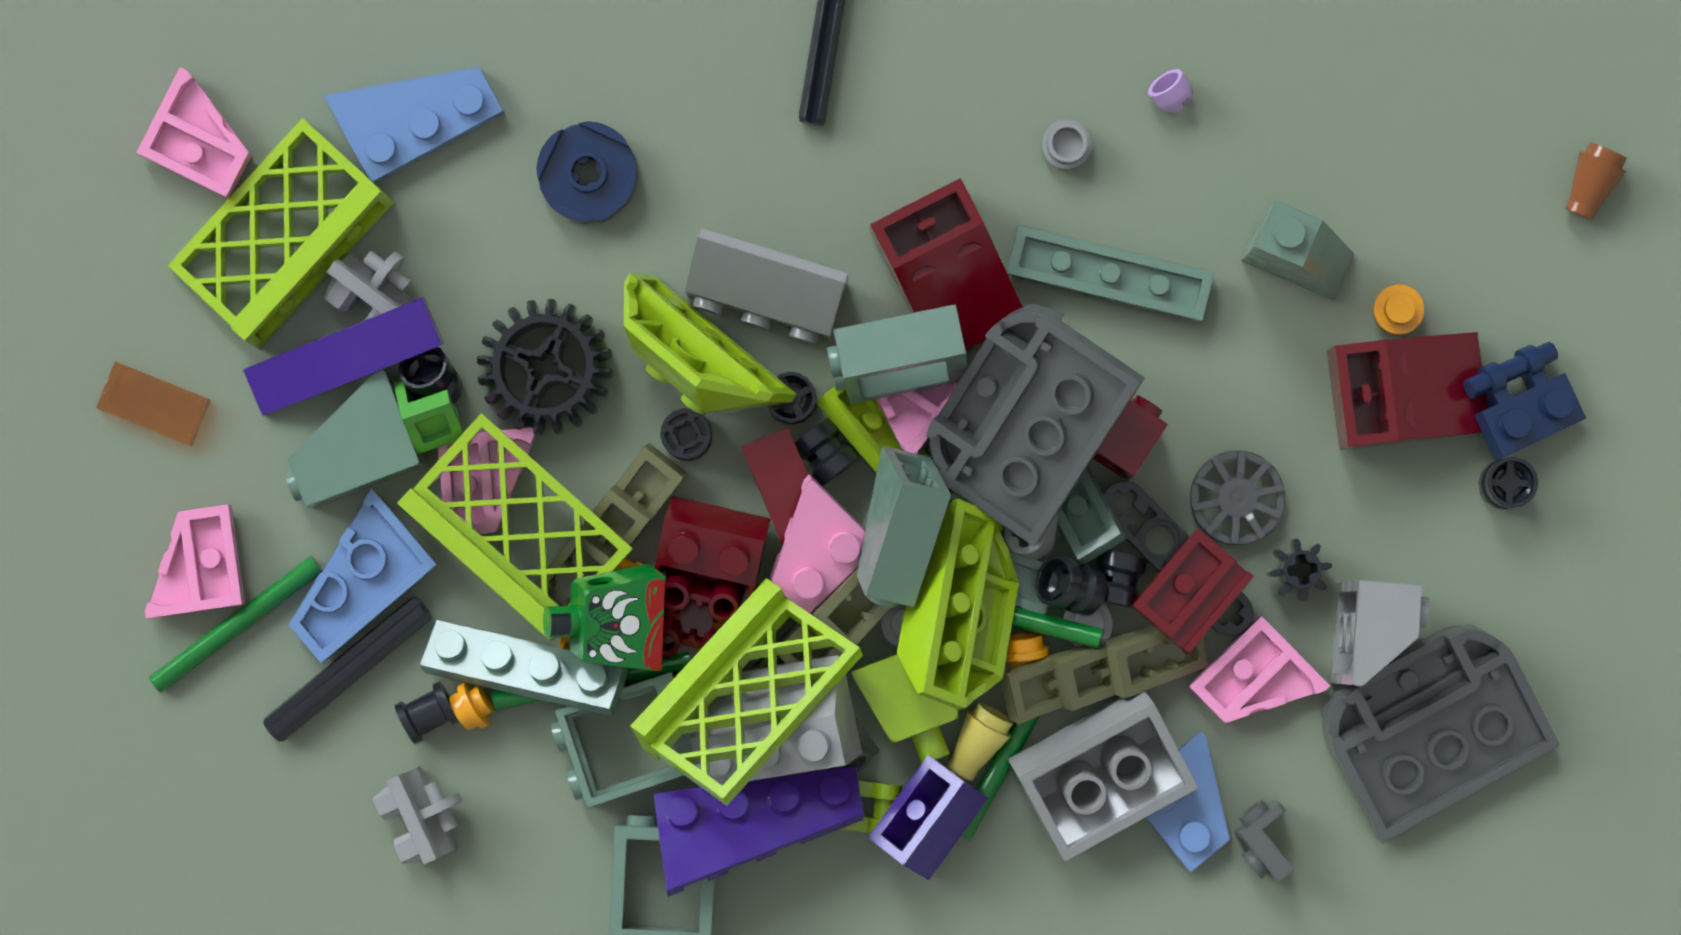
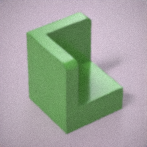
[393,380,464,454]

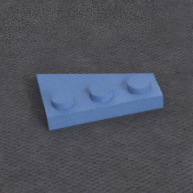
[323,67,505,184]
[289,488,439,663]

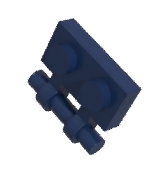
[1463,342,1586,461]

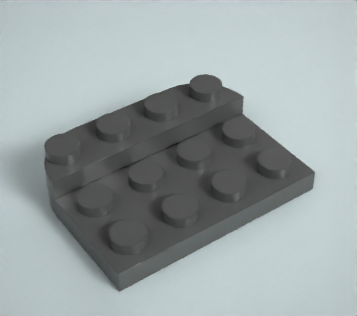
[927,304,1145,546]
[1321,625,1560,843]

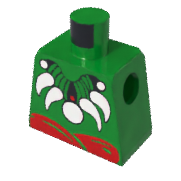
[543,564,665,671]

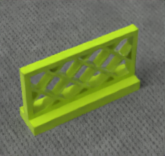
[167,118,395,350]
[397,413,633,640]
[630,578,863,806]

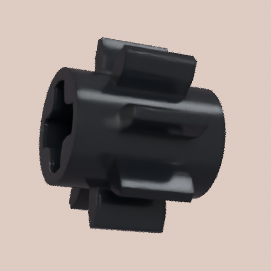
[1267,538,1332,601]

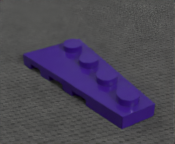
[654,766,864,897]

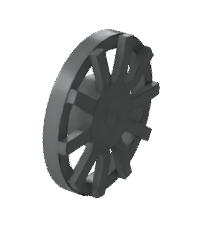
[1190,451,1285,545]

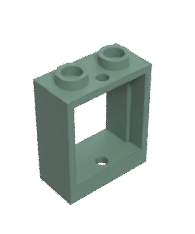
[827,304,968,404]
[550,672,696,808]
[609,814,716,935]

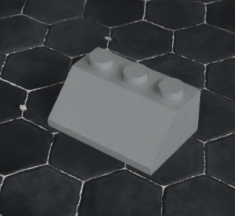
[685,227,848,345]
[1330,580,1430,686]
[690,654,862,789]
[1008,691,1198,862]

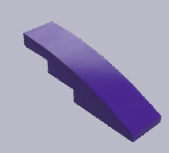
[243,297,444,416]

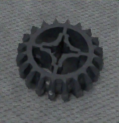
[477,299,614,435]

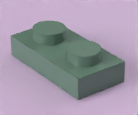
[1057,467,1127,564]

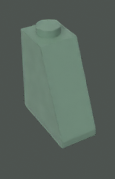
[1241,200,1354,300]
[285,369,426,509]
[857,446,951,608]

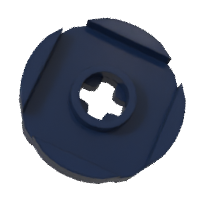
[536,121,638,224]

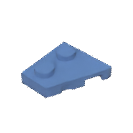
[1145,731,1230,872]

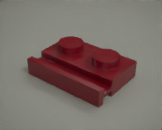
[1130,528,1254,654]

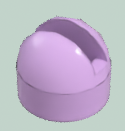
[1148,69,1193,114]

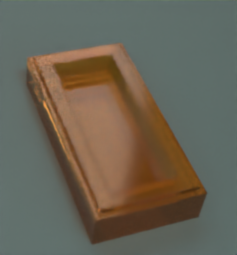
[96,362,211,446]

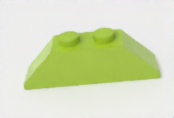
[624,273,797,415]
[897,499,1019,710]

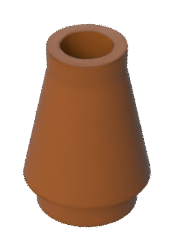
[1565,142,1627,221]

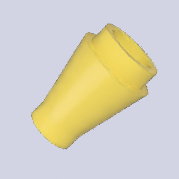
[947,702,1013,781]

